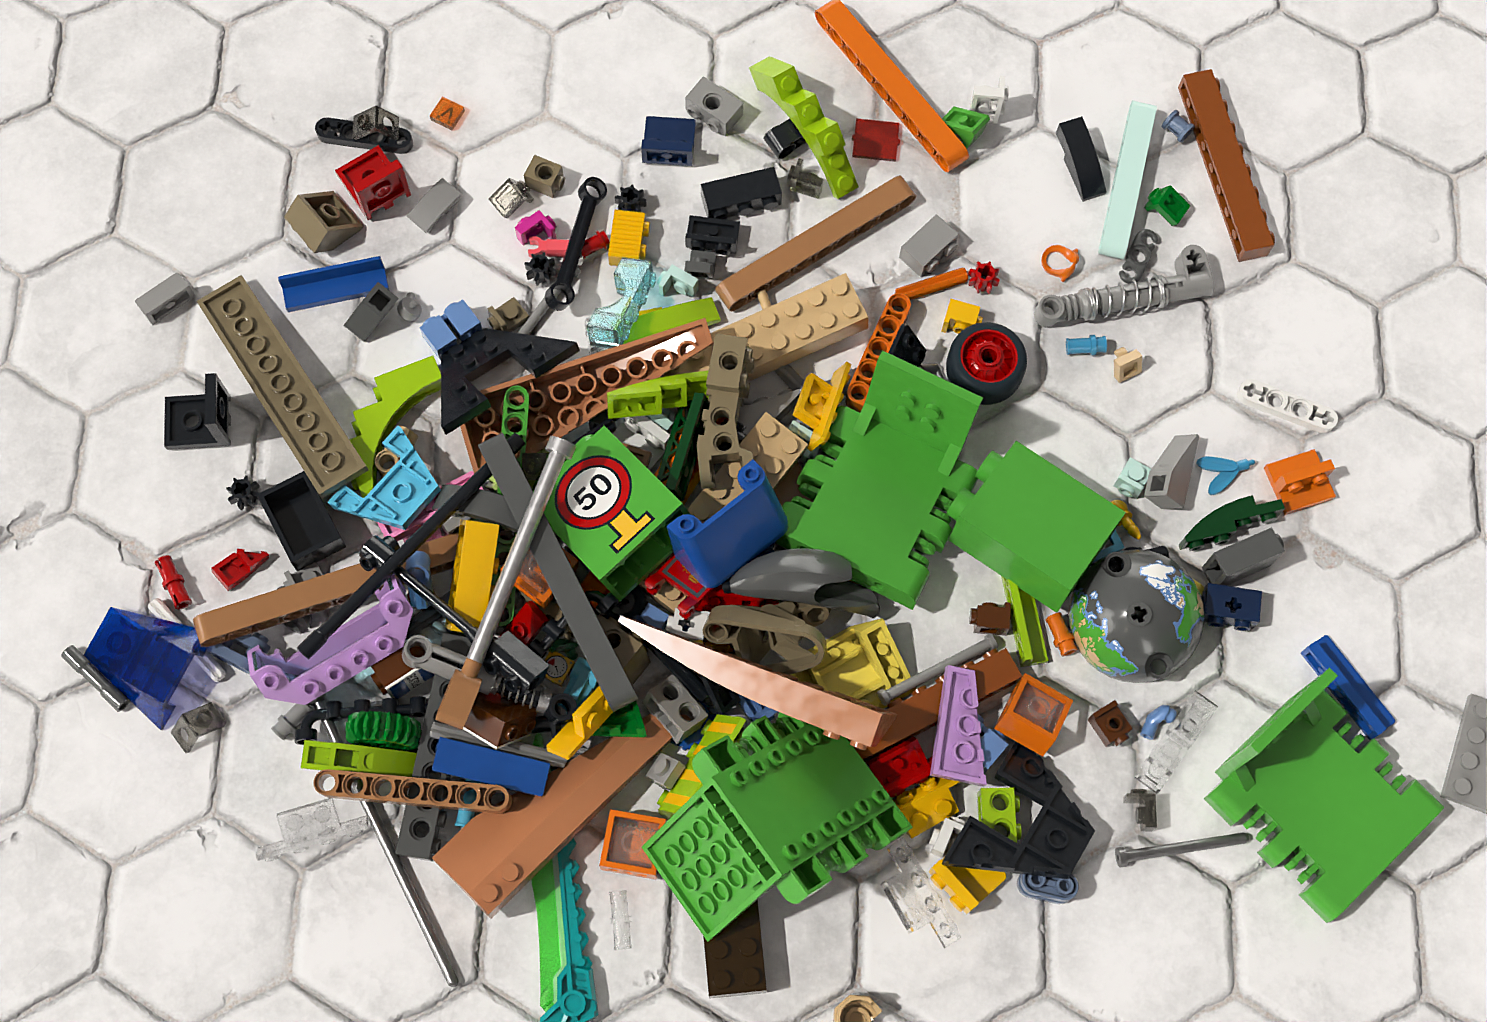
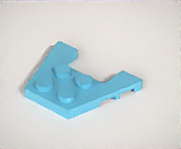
[328,426,441,530]

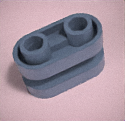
[206,632,271,675]
[1017,874,1078,905]

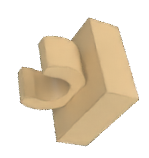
[1114,347,1142,383]

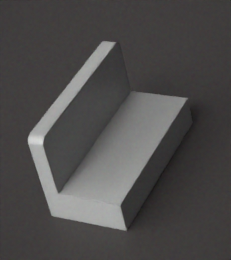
[135,273,195,325]

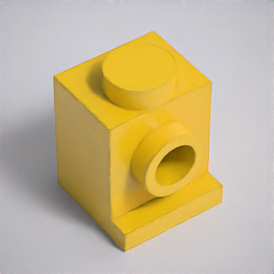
[941,299,983,334]

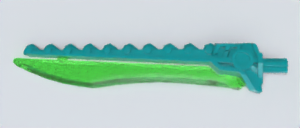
[531,734,599,1022]

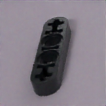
[315,117,413,154]

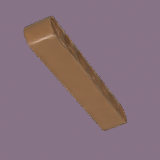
[313,769,512,814]

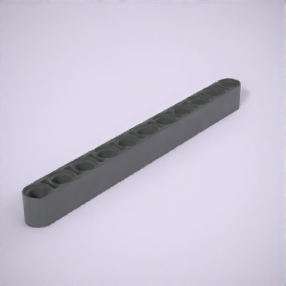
[478,432,638,712]

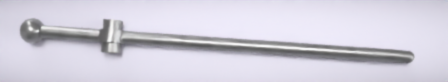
[308,693,458,987]

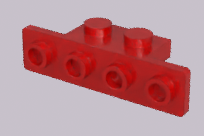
[866,737,933,797]

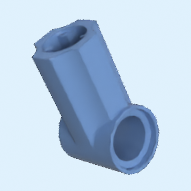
[405,551,434,609]

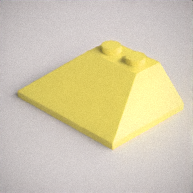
[791,618,916,709]

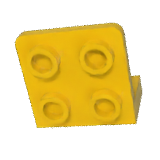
[928,857,1006,915]

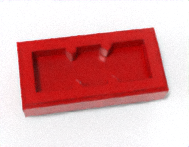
[498,600,549,647]

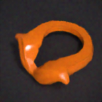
[1041,245,1079,282]

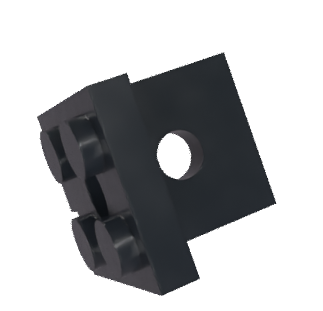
[164,373,231,450]

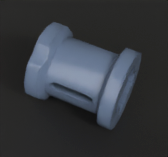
[1161,109,1195,143]

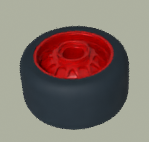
[946,322,1027,405]

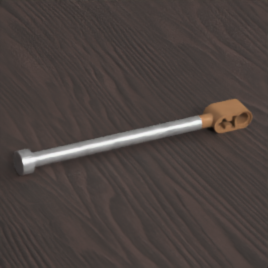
[435,436,576,730]

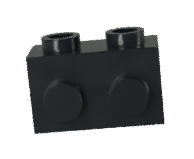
[685,215,740,255]

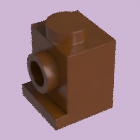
[969,602,1011,636]
[1087,700,1133,747]

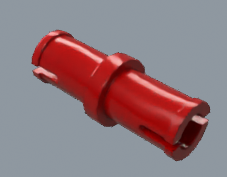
[155,555,192,610]

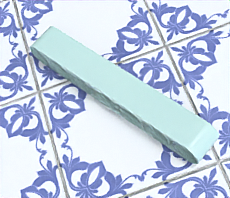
[1098,100,1157,259]

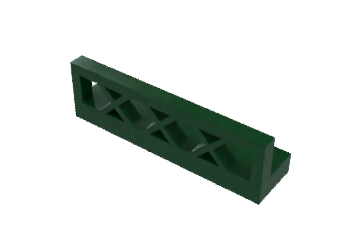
[657,392,710,502]

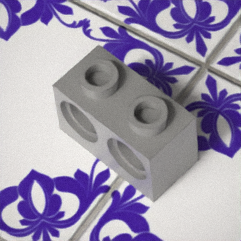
[642,674,708,744]

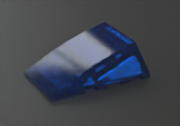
[84,607,208,731]

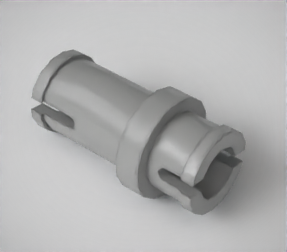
[271,704,314,740]

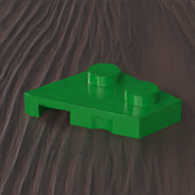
[592,701,647,737]

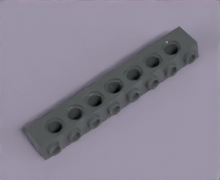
[395,633,472,862]

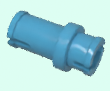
[1066,335,1107,355]

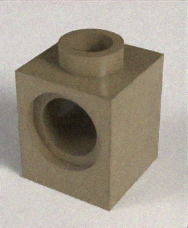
[523,155,565,198]

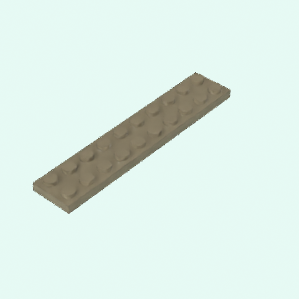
[196,275,369,499]

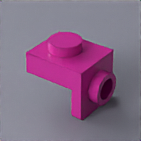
[515,210,557,246]

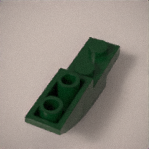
[1179,495,1285,551]

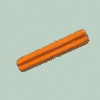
[895,268,968,300]

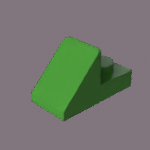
[942,106,990,149]

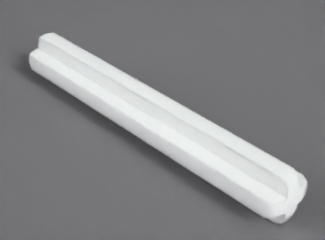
[148,598,226,683]

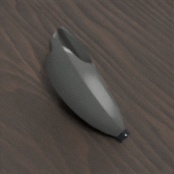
[722,548,880,619]

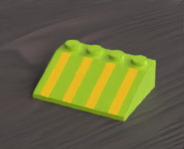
[657,715,746,820]

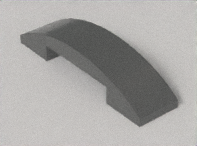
[432,485,519,533]

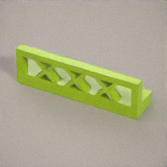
[1001,576,1048,667]

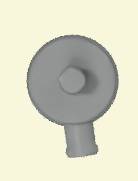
[397,292,422,321]

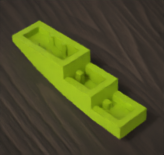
[612,297,721,345]
[607,370,709,419]

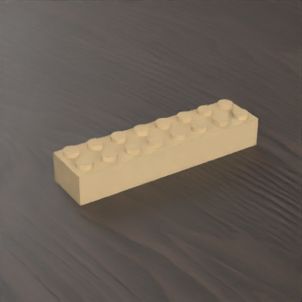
[662,273,868,409]
[637,412,808,615]

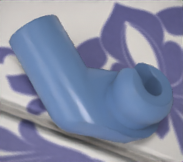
[1140,705,1177,740]

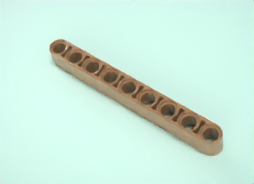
[715,175,916,312]

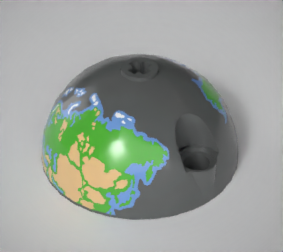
[1069,549,1205,683]

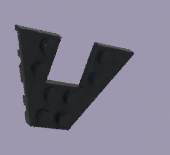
[441,328,580,435]
[942,741,1095,879]

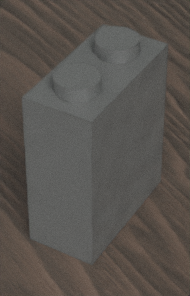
[1202,527,1285,586]

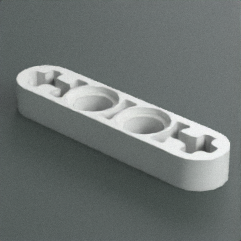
[1237,379,1338,433]

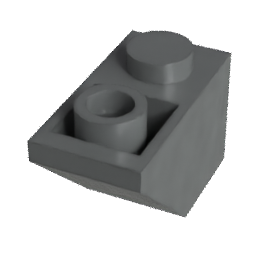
[343,282,399,342]

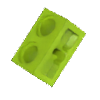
[977,788,1021,843]

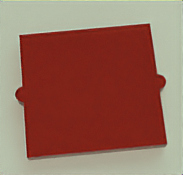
[852,118,900,162]

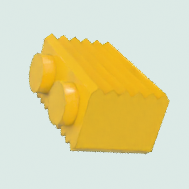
[608,209,650,268]

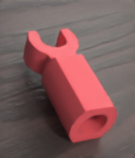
[528,236,569,258]

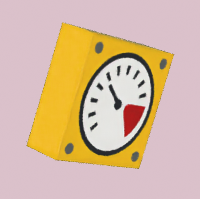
[544,649,575,687]

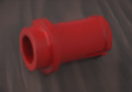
[581,230,610,258]

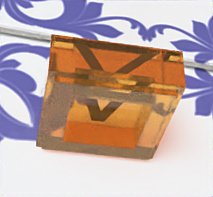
[430,96,465,130]

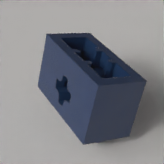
[1201,583,1262,631]

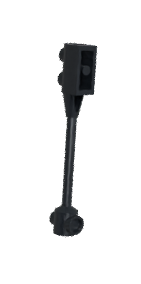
[359,535,550,695]

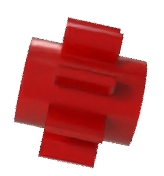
[968,261,1000,294]

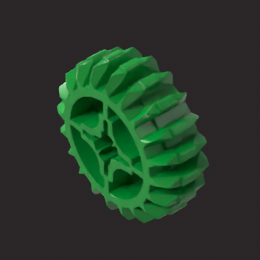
[345,711,422,751]

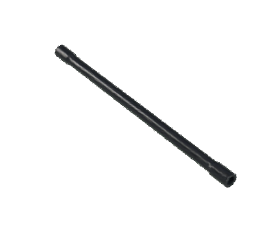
[297,433,526,660]

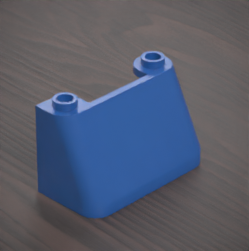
[667,459,788,588]

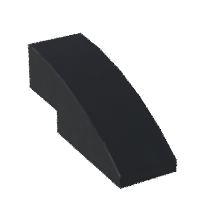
[1056,116,1106,202]

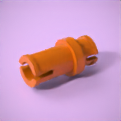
[1045,612,1078,657]

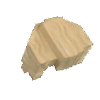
[833,995,882,1022]

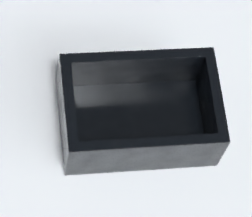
[257,471,346,571]

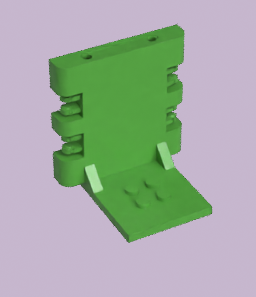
[776,350,983,610]
[1204,667,1444,923]
[641,712,913,942]

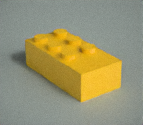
[445,519,499,632]

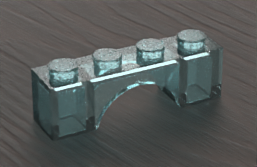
[586,257,656,348]

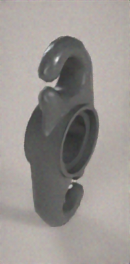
[1119,229,1158,284]

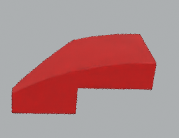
[211,548,269,591]

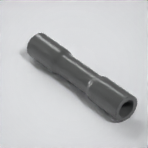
[61,645,130,712]

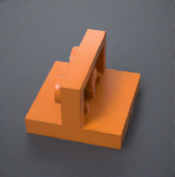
[1264,449,1336,515]

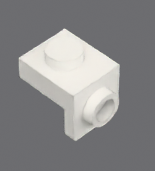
[928,817,966,857]

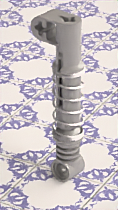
[1034,245,1214,327]

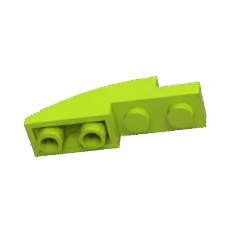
[301,740,417,777]

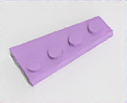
[930,665,987,786]

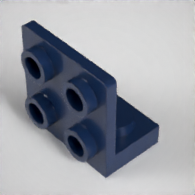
[641,116,696,166]

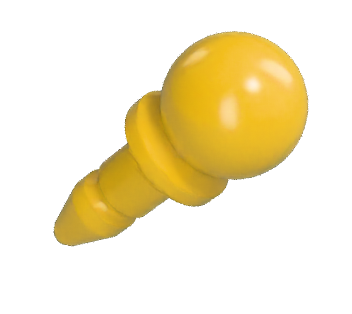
[1111,500,1141,540]

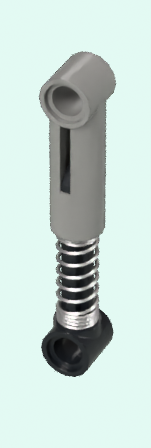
[402,635,577,726]

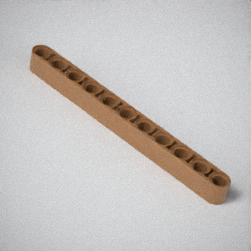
[193,532,458,647]

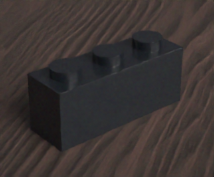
[701,167,782,220]

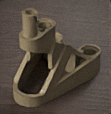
[703,600,831,675]

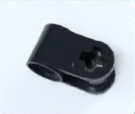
[763,118,807,159]

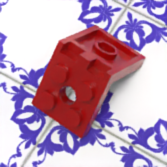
[335,145,411,220]

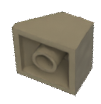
[284,191,364,253]

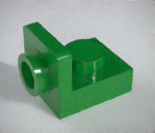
[1144,185,1190,226]

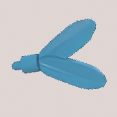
[1196,456,1255,495]

